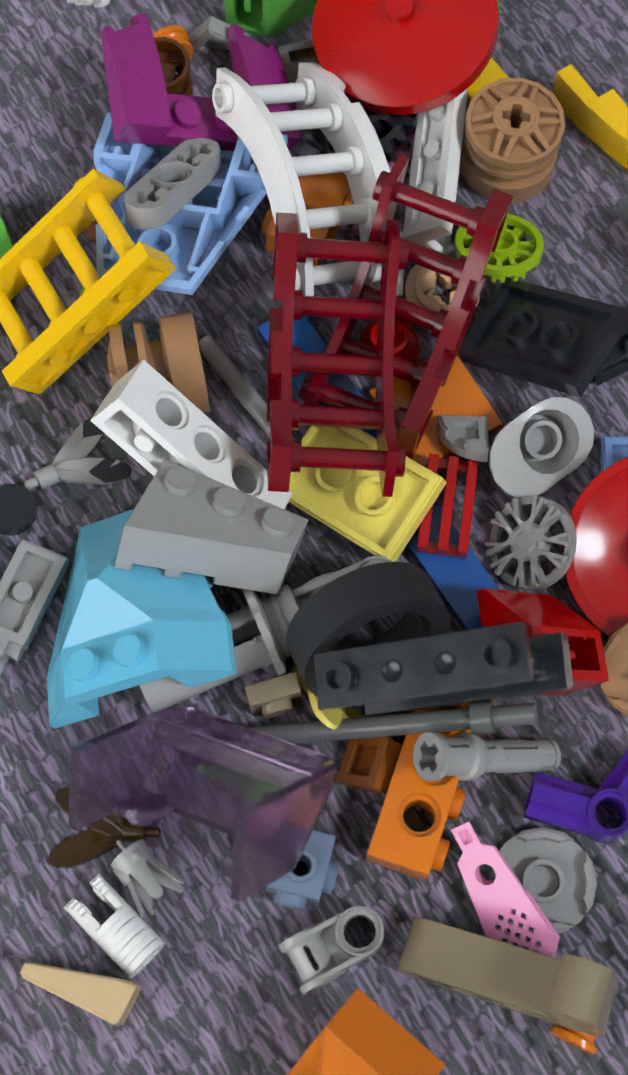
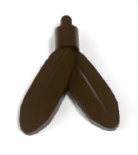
[48,788,161,868]

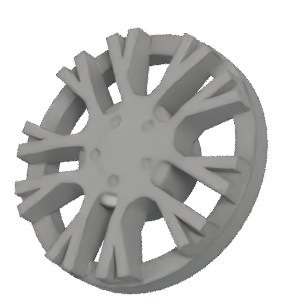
[485,495,577,590]

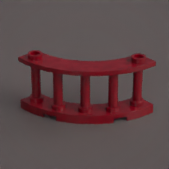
[298,154,513,459]
[267,212,409,497]

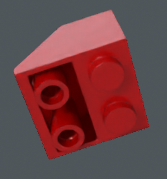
[476,588,609,695]

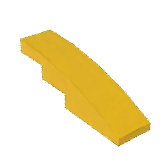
[552,64,628,169]

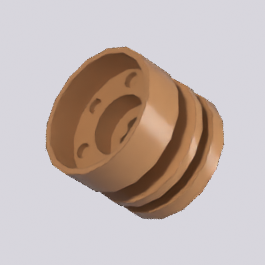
[460,78,565,203]
[107,311,211,414]

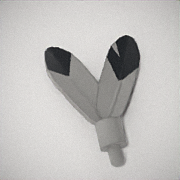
[24,418,132,490]

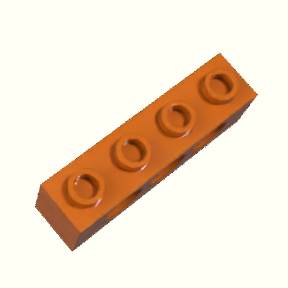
[365,700,495,881]

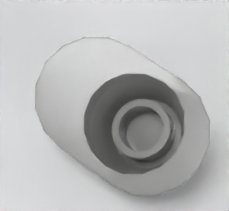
[489,397,594,498]

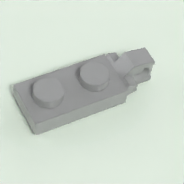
[0,539,70,676]

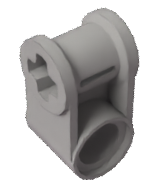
[278,906,384,996]

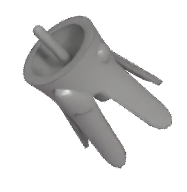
[111,839,186,918]

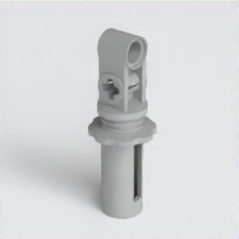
[139,556,392,713]

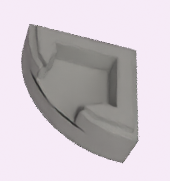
[188,16,249,55]
[437,415,489,462]

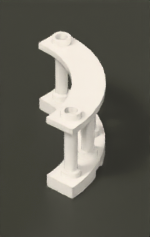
[212,62,404,296]

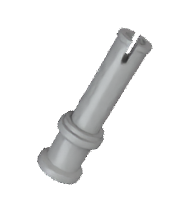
[413,732,561,782]

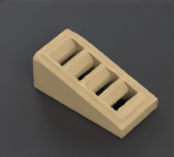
[20,963,142,1027]

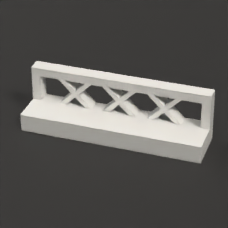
[402,88,468,255]

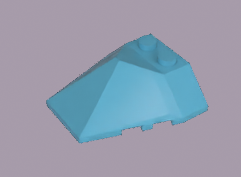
[47,509,237,729]

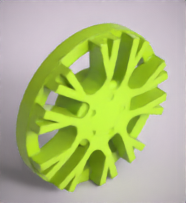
[455,214,544,283]

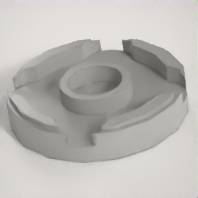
[489,827,597,934]

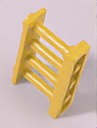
[0,168,176,395]

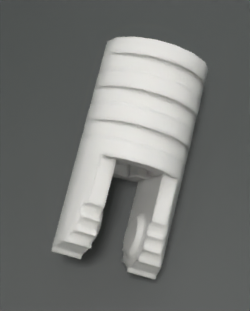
[63,874,165,978]

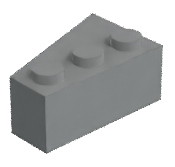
[114,459,309,595]

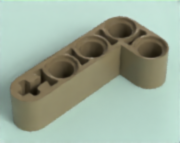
[397,917,618,1037]

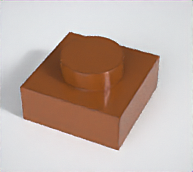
[336,737,402,795]

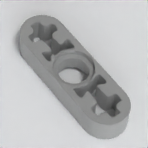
[124,138,221,229]

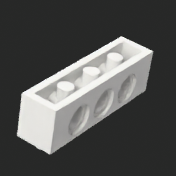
[90,360,292,509]

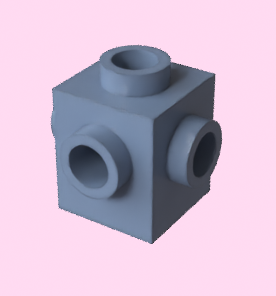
[258,822,339,911]

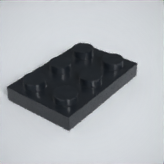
[458,277,628,398]

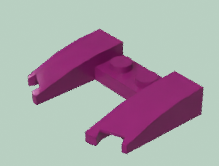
[100,13,301,151]

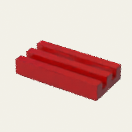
[416,453,479,559]

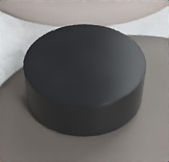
[0,484,37,536]

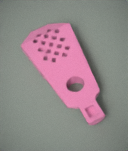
[451,821,560,958]

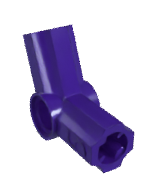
[524,748,628,843]

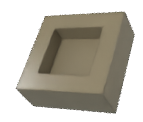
[245,672,301,718]

